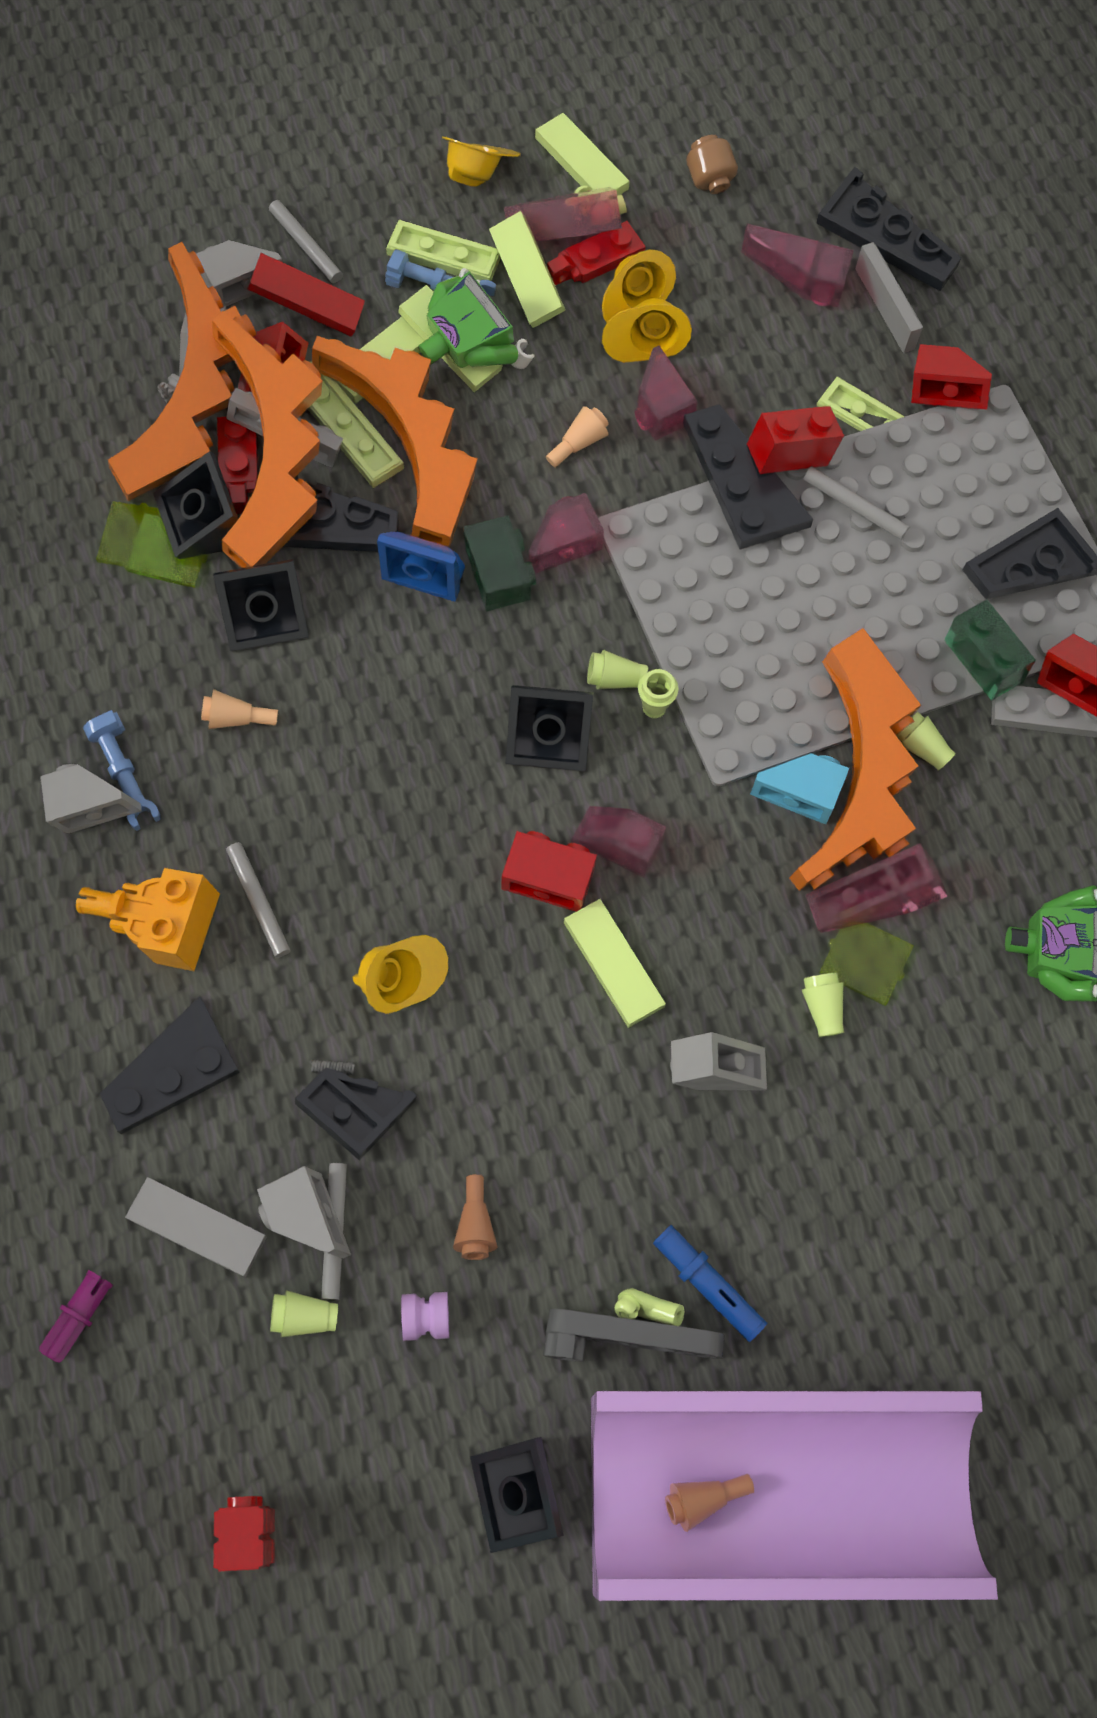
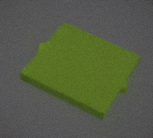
[96,501,169,572]
[127,513,207,588]
[819,913,914,1006]

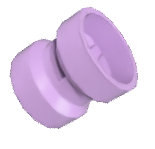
[401,1292,449,1341]

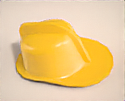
[442,136,521,187]
[602,249,676,323]
[602,298,692,363]
[352,935,448,1014]

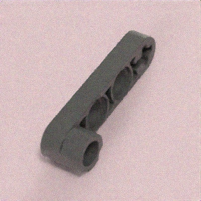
[543,1309,725,1362]

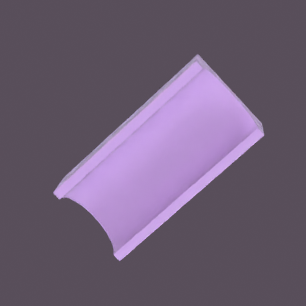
[591,1391,998,1601]

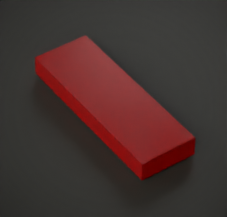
[247,253,365,337]

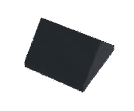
[153,451,238,559]
[213,559,309,652]
[505,685,594,771]
[470,1437,564,1553]

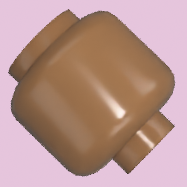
[686,135,738,194]

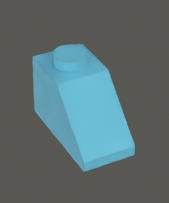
[750,753,849,824]

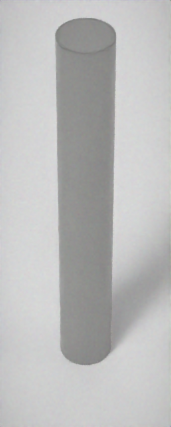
[269,200,343,284]
[803,466,910,540]
[226,842,291,958]
[321,1163,347,1301]

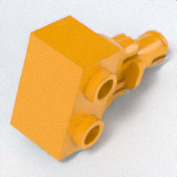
[76,868,220,971]

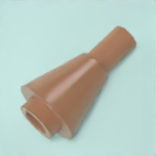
[453,1174,498,1260]
[665,1474,755,1532]

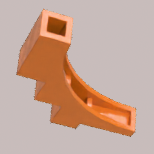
[108,242,256,501]
[212,311,323,568]
[312,336,477,548]
[789,628,921,891]

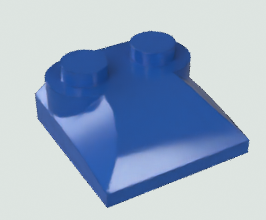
[377,532,465,602]

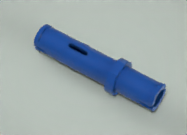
[653,1225,768,1342]

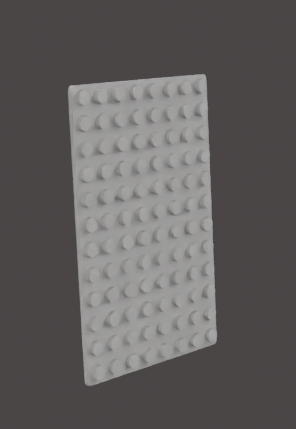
[597,385,1097,786]

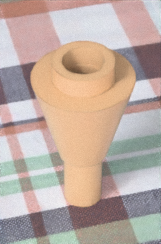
[545,406,609,468]
[201,689,278,729]

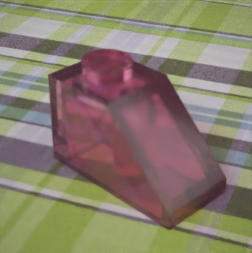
[635,346,697,441]
[528,493,604,575]
[571,806,666,878]

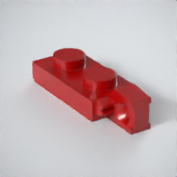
[547,221,646,286]
[217,417,259,514]

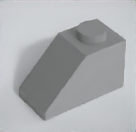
[196,240,282,306]
[40,764,142,833]
[670,1032,767,1091]
[257,1166,351,1259]

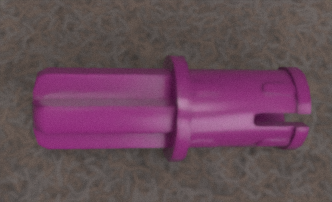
[39,1270,113,1363]

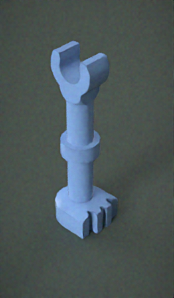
[385,249,496,296]
[83,710,160,831]

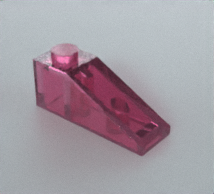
[503,187,622,242]
[741,223,854,307]
[806,844,948,933]

